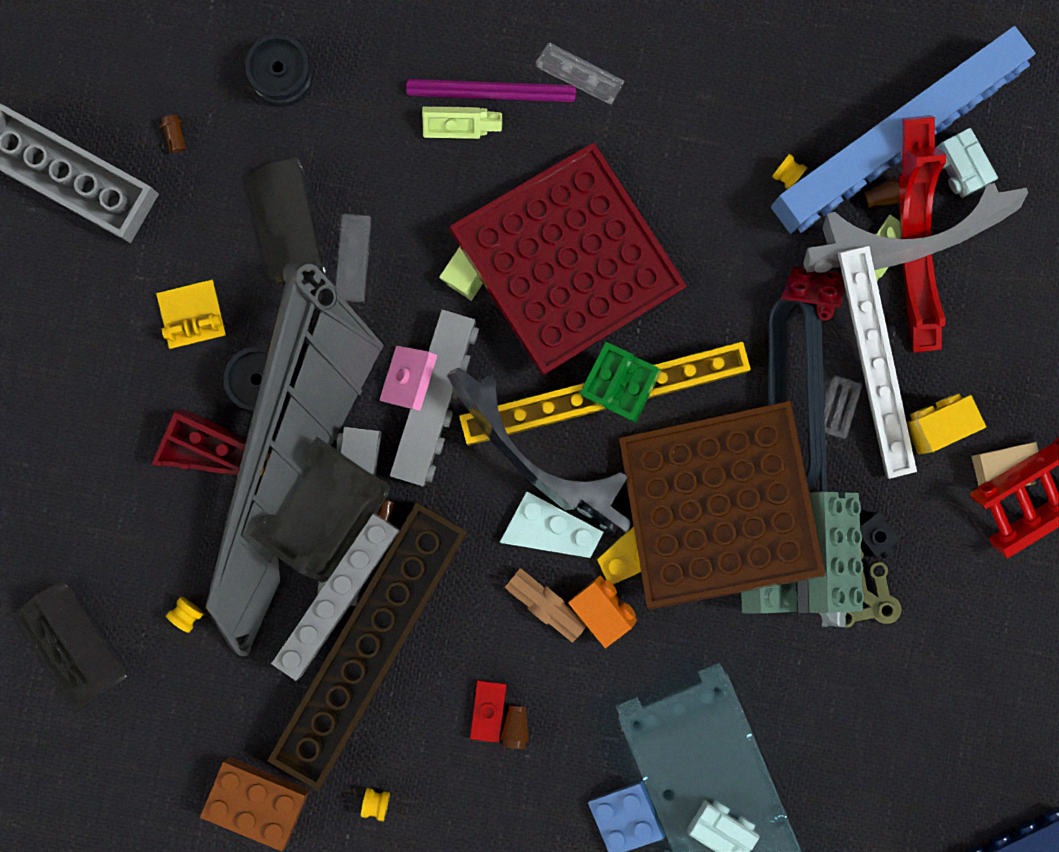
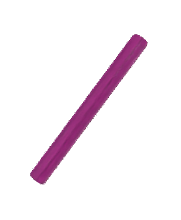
[406,79,576,102]

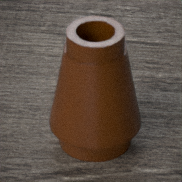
[864,176,900,208]
[500,706,529,749]

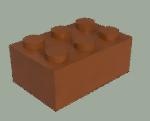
[200,757,310,851]

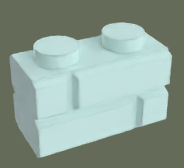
[936,128,998,198]
[687,800,759,852]

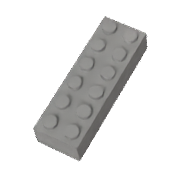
[0,103,159,243]

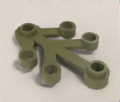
[845,550,901,628]

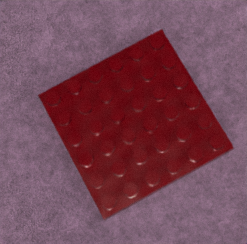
[449,143,687,376]

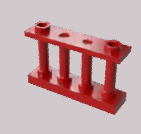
[969,438,1059,559]

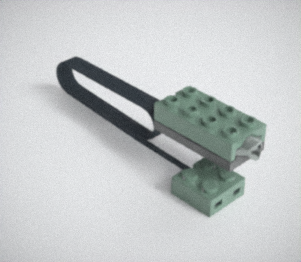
[741,298,864,627]

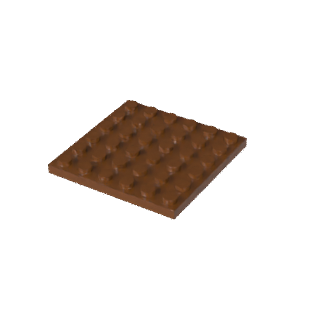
[619,401,826,610]

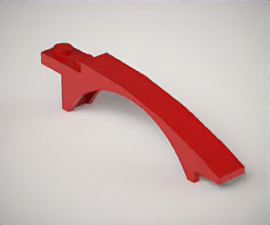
[899,115,946,353]

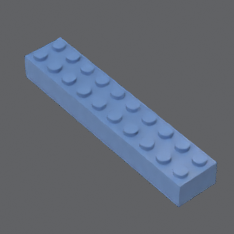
[771,26,1036,234]

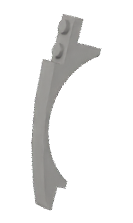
[804,183,1028,273]

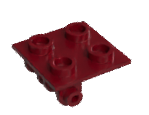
[781,267,845,320]

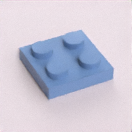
[588,780,666,852]

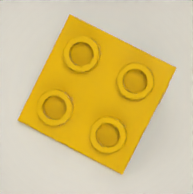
[156,280,226,349]

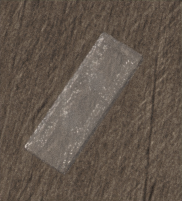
[536,43,624,105]
[336,214,372,303]

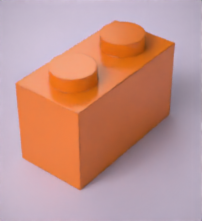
[568,575,637,649]

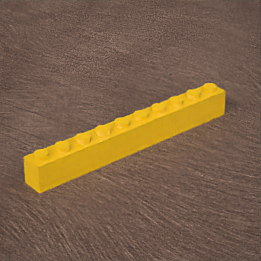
[460,342,751,446]

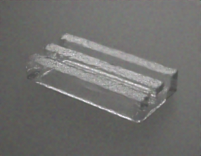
[824,375,863,439]

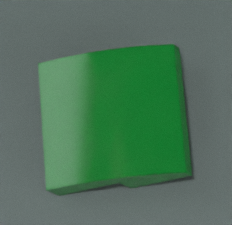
[580,342,662,423]

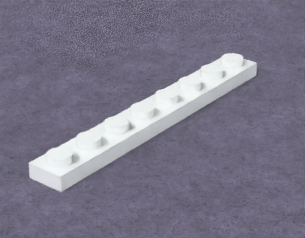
[838,245,917,479]

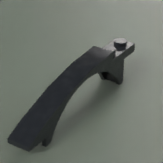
[447,367,633,534]

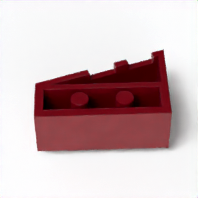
[152,409,247,475]

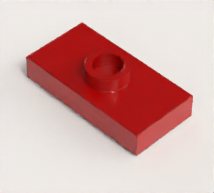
[470,680,507,743]

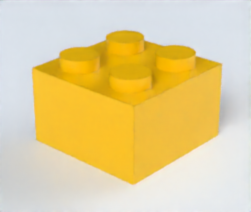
[906,393,986,454]

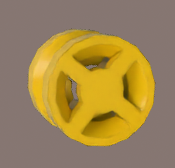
[772,154,808,189]
[166,597,204,633]
[361,788,390,822]

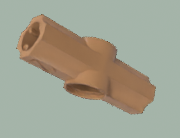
[505,568,586,643]

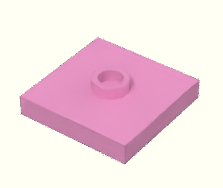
[380,346,437,411]

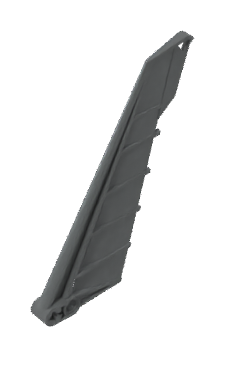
[206,261,384,656]

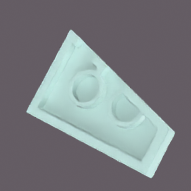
[500,492,604,558]

